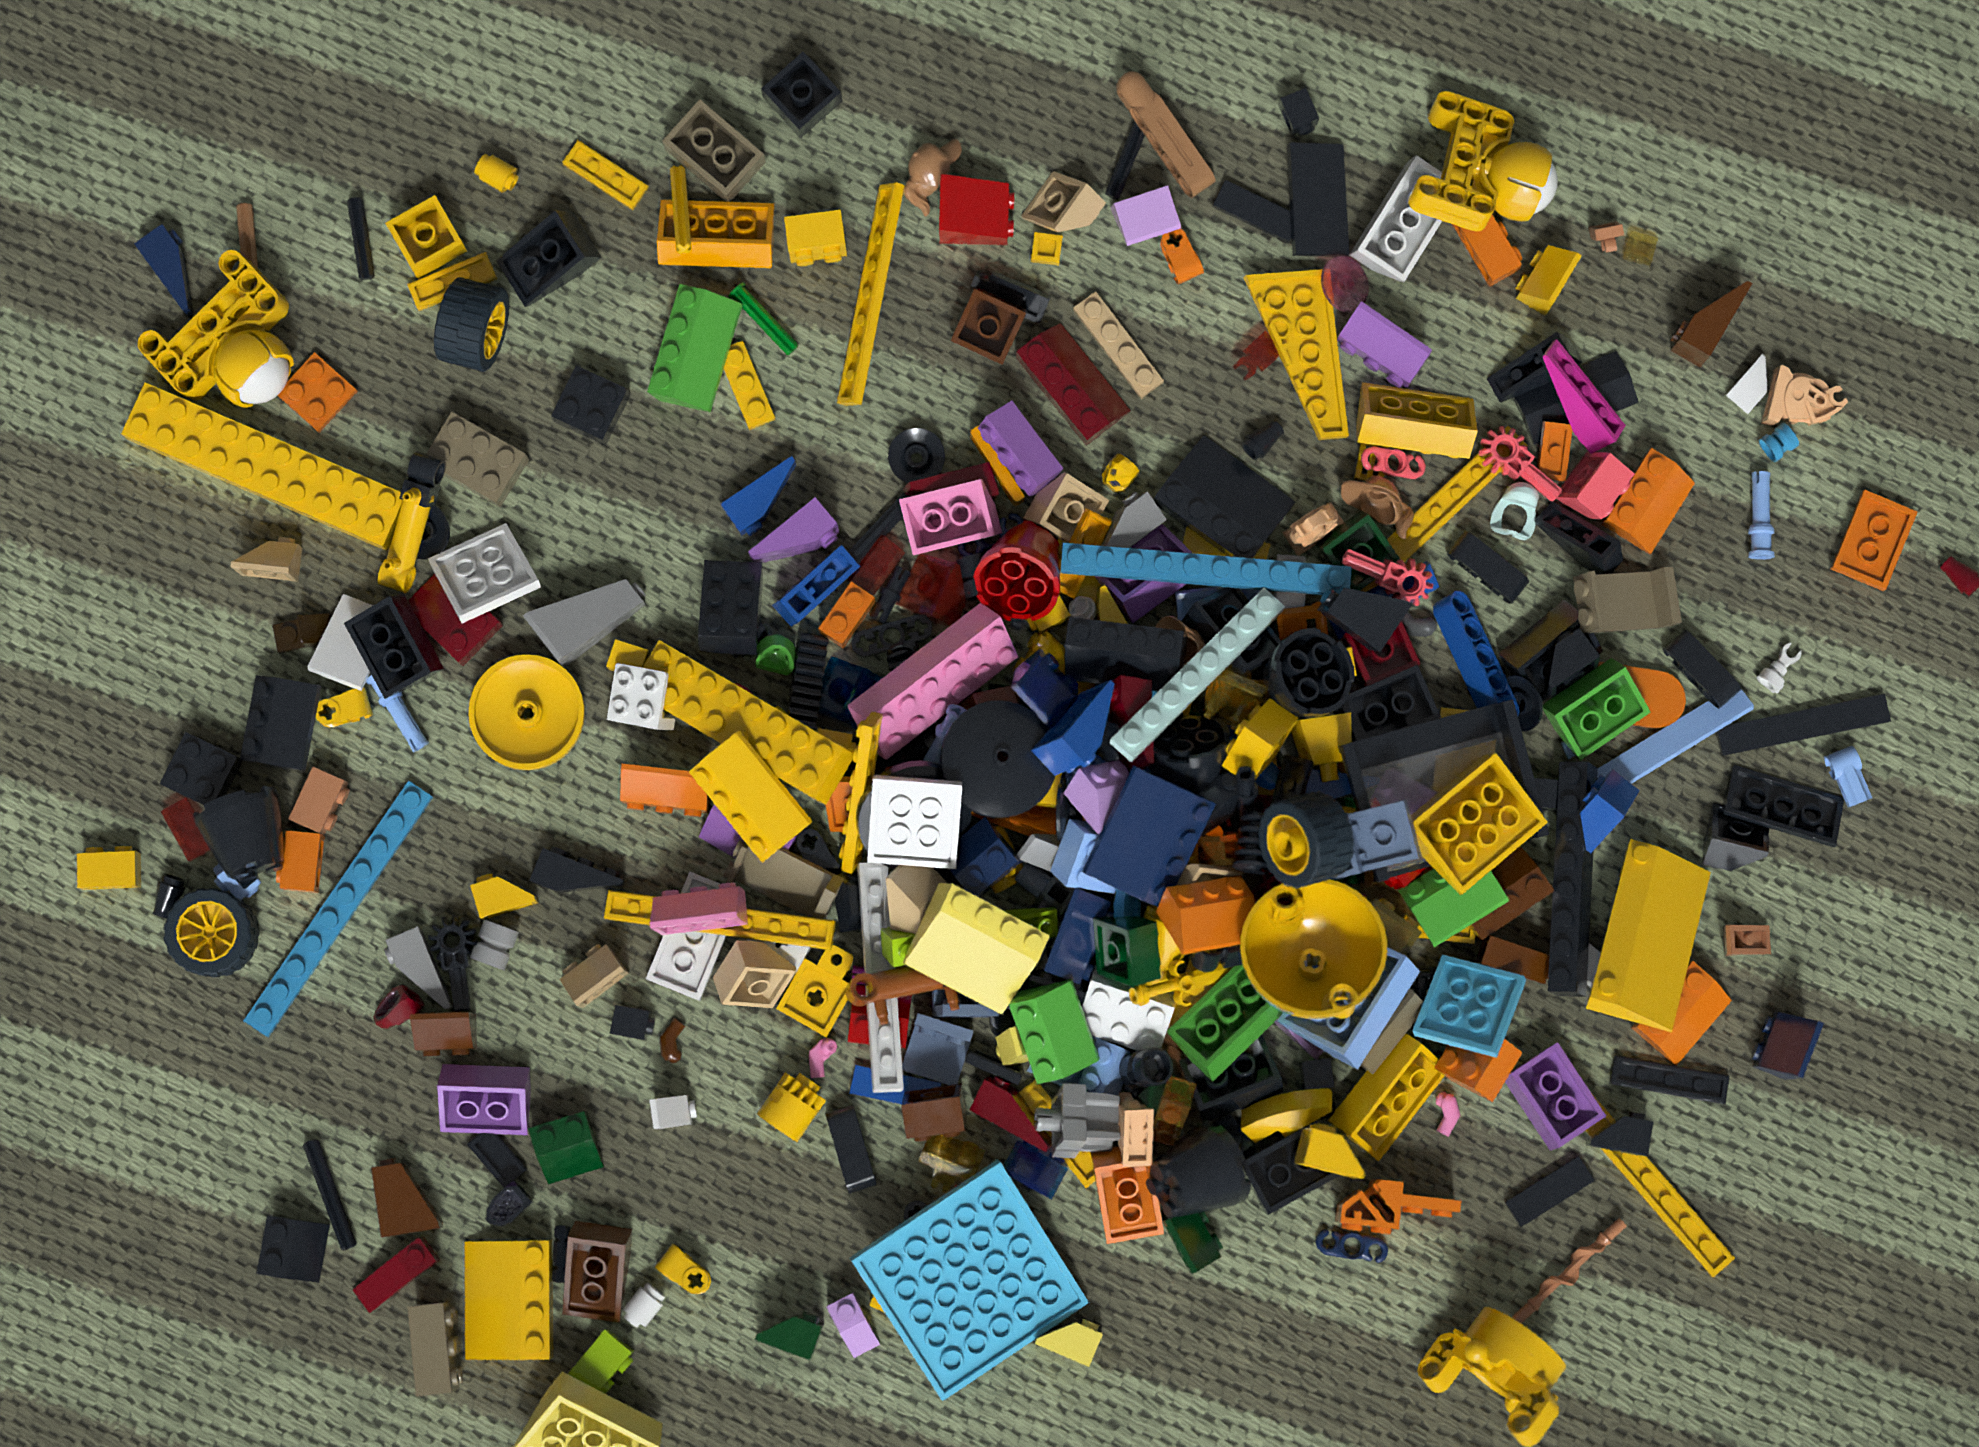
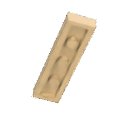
[1073,291,1164,399]

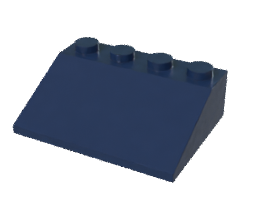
[1082,766,1216,907]

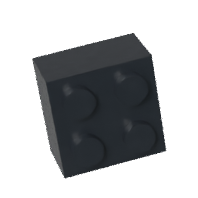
[761,52,843,138]
[551,365,630,446]
[160,732,243,805]

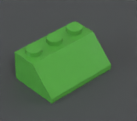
[1543,658,1651,761]
[1398,869,1509,947]
[1009,979,1100,1084]

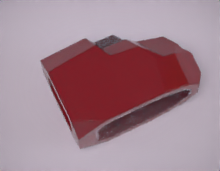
[373,984,425,1029]

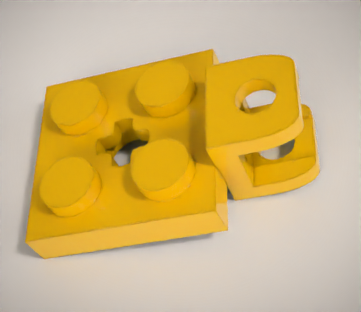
[776,945,853,1037]

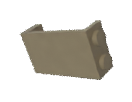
[1573,567,1682,634]
[723,840,844,919]

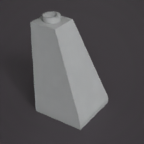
[523,579,646,668]

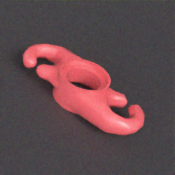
[1361,446,1426,479]

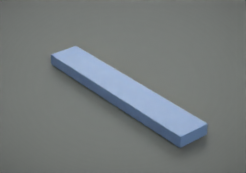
[1597,690,1754,784]

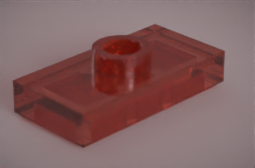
[847,535,905,596]
[160,797,211,862]

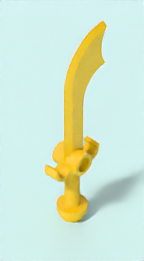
[1129,959,1234,1006]

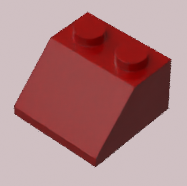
[848,985,912,1049]

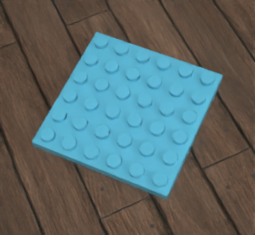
[850,1159,1089,1401]

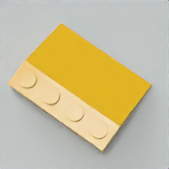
[1411,753,1548,895]
[465,1240,553,1360]

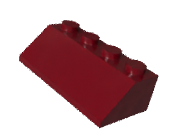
[1016,323,1131,446]

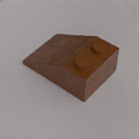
[1670,281,1753,368]
[562,1221,632,1323]

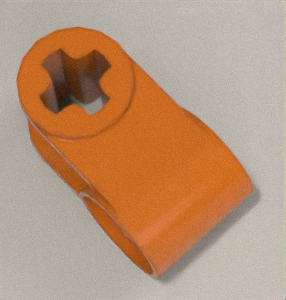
[1160,229,1204,285]

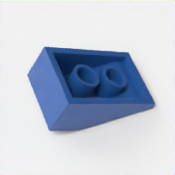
[1032,680,1114,776]

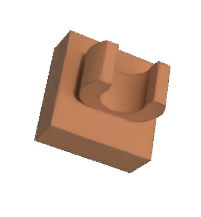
[1589,221,1624,253]

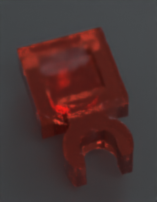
[1233,330,1280,381]

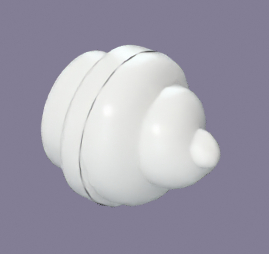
[1068,596,1097,620]

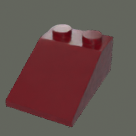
[408,574,503,666]
[1109,675,1154,773]

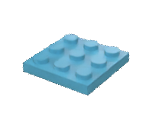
[1412,955,1526,1058]

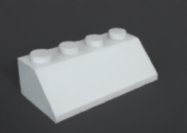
[1349,156,1442,282]

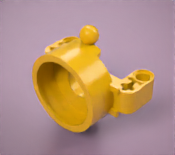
[1417,1307,1566,1447]

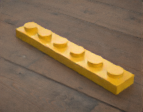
[839,711,883,874]

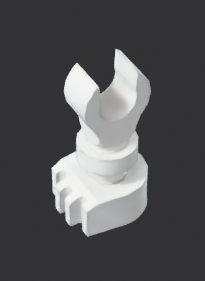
[1757,643,1801,694]

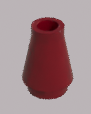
[1940,556,1979,597]

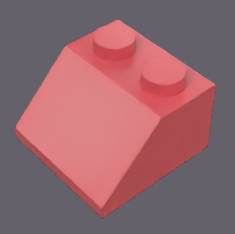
[1556,452,1635,519]

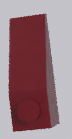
[903,462,999,500]
[969,1075,1052,1152]
[353,1237,441,1313]

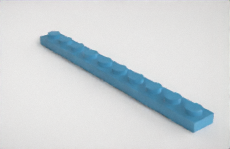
[1060,543,1351,595]
[243,780,433,1037]

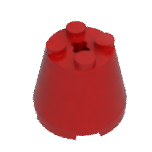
[973,521,1061,621]

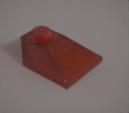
[896,553,966,627]

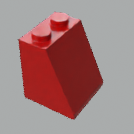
[939,174,1015,245]

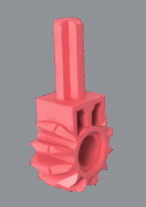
[1478,426,1562,501]
[1342,549,1433,606]

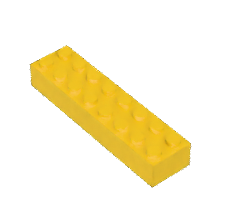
[643,640,854,805]

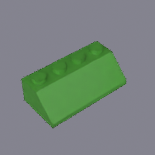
[647,284,743,413]
[1167,964,1283,1081]

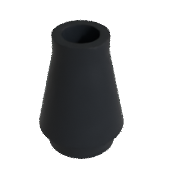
[1241,420,1284,460]
[153,873,186,918]

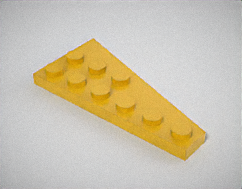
[1243,269,1349,440]

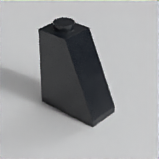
[1317,586,1413,652]

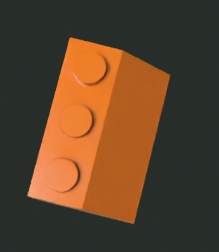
[1602,448,1695,555]
[620,764,710,817]
[1156,875,1255,955]
[1631,961,1732,1066]

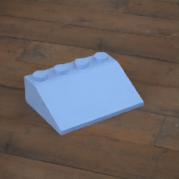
[1278,947,1420,1069]

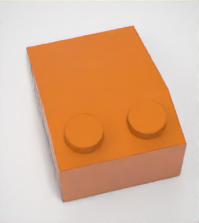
[1091,1146,1164,1244]

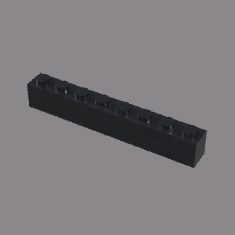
[1548,761,1598,997]

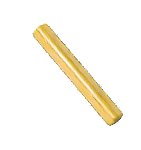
[670,165,692,254]

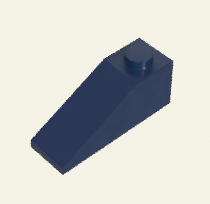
[134,224,193,317]

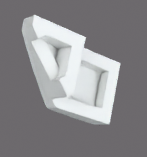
[1726,354,1768,414]

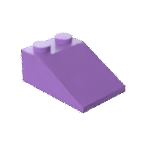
[748,497,839,563]

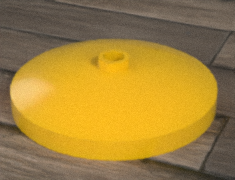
[468,654,585,770]

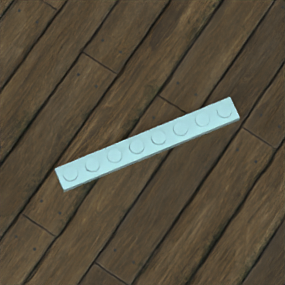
[1110,588,1285,762]

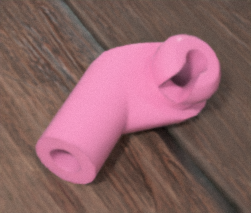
[808,1038,837,1078]
[1435,1092,1460,1137]

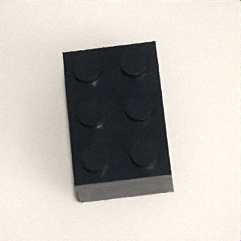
[698,560,763,655]
[1241,1121,1340,1215]

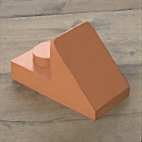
[1723,925,1771,956]

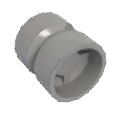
[470,920,519,971]

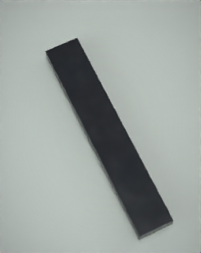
[1716,694,1891,756]

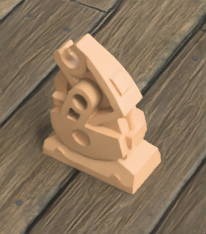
[1761,365,1848,426]
[1282,502,1344,556]
[1118,1092,1154,1167]

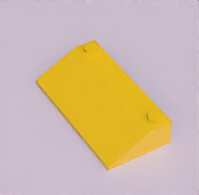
[1585,839,1711,1032]

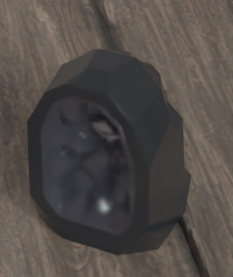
[485,1180,534,1226]

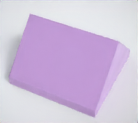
[1111,186,1181,246]

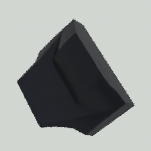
[835,872,862,933]

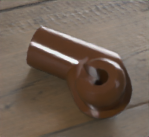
[659,1018,685,1063]

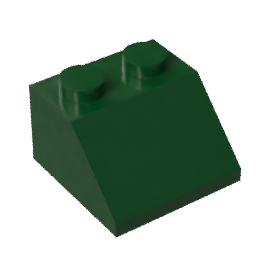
[1315,510,1400,591]
[1093,916,1161,987]
[528,1111,604,1185]
[1162,1212,1223,1274]
[754,1311,824,1360]

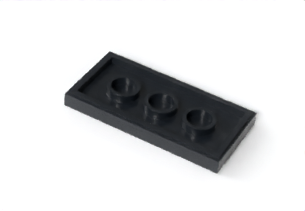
[1287,142,1349,257]

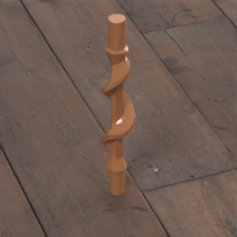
[1512,1218,1627,1324]

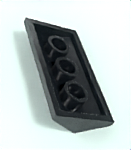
[1513,351,1639,445]
[1723,765,1844,848]

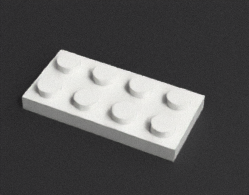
[646,872,726,1001]

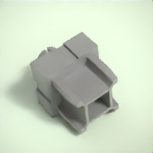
[1034,1083,1120,1158]

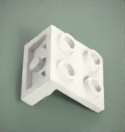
[607,663,675,730]

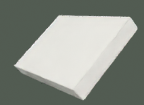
[307,594,373,691]

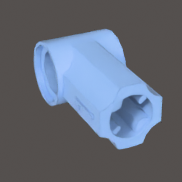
[1824,746,1872,808]

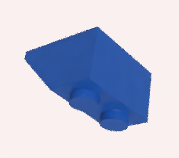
[1580,769,1640,853]

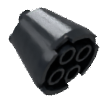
[1257,628,1355,717]
[1149,711,1230,794]
[192,786,284,883]
[1146,1120,1251,1219]

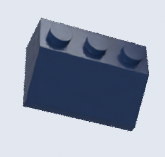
[1044,888,1114,985]

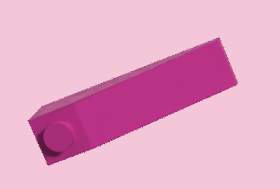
[1543,339,1626,454]

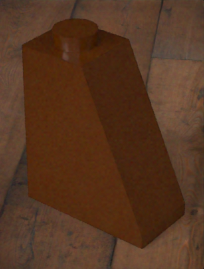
[1476,935,1549,984]
[371,1158,443,1238]

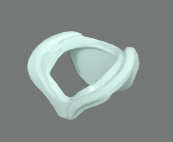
[1490,482,1539,540]

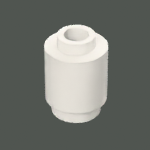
[623,1283,665,1328]

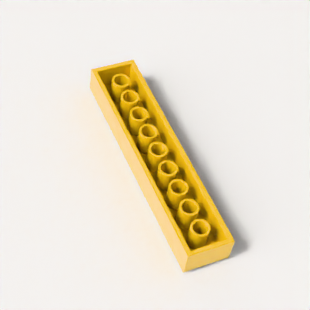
[121,382,403,552]

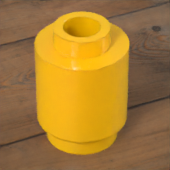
[474,154,519,193]

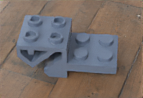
[1332,799,1422,879]

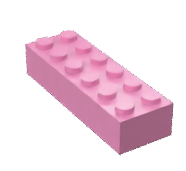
[847,603,1018,760]

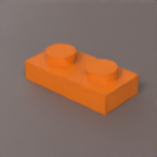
[1537,421,1573,482]

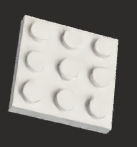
[428,523,541,623]
[868,775,962,869]

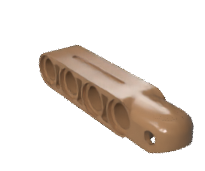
[1116,71,1216,198]

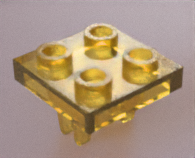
[1202,669,1267,731]
[918,1134,985,1193]

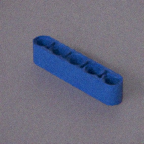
[1433,591,1519,715]

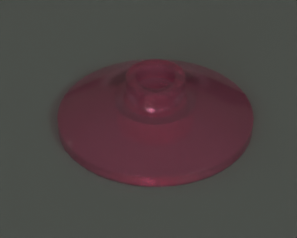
[1321,256,1369,312]

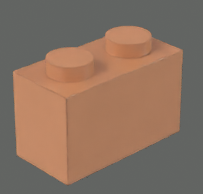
[288,767,350,835]

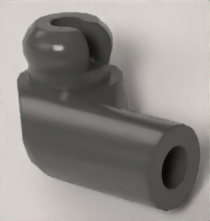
[1402,612,1437,637]

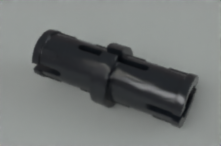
[869,565,912,624]

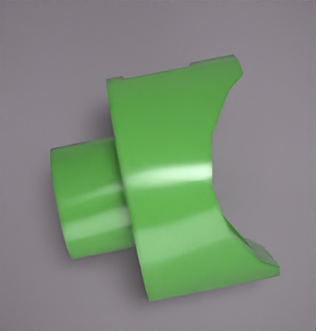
[755,634,796,675]

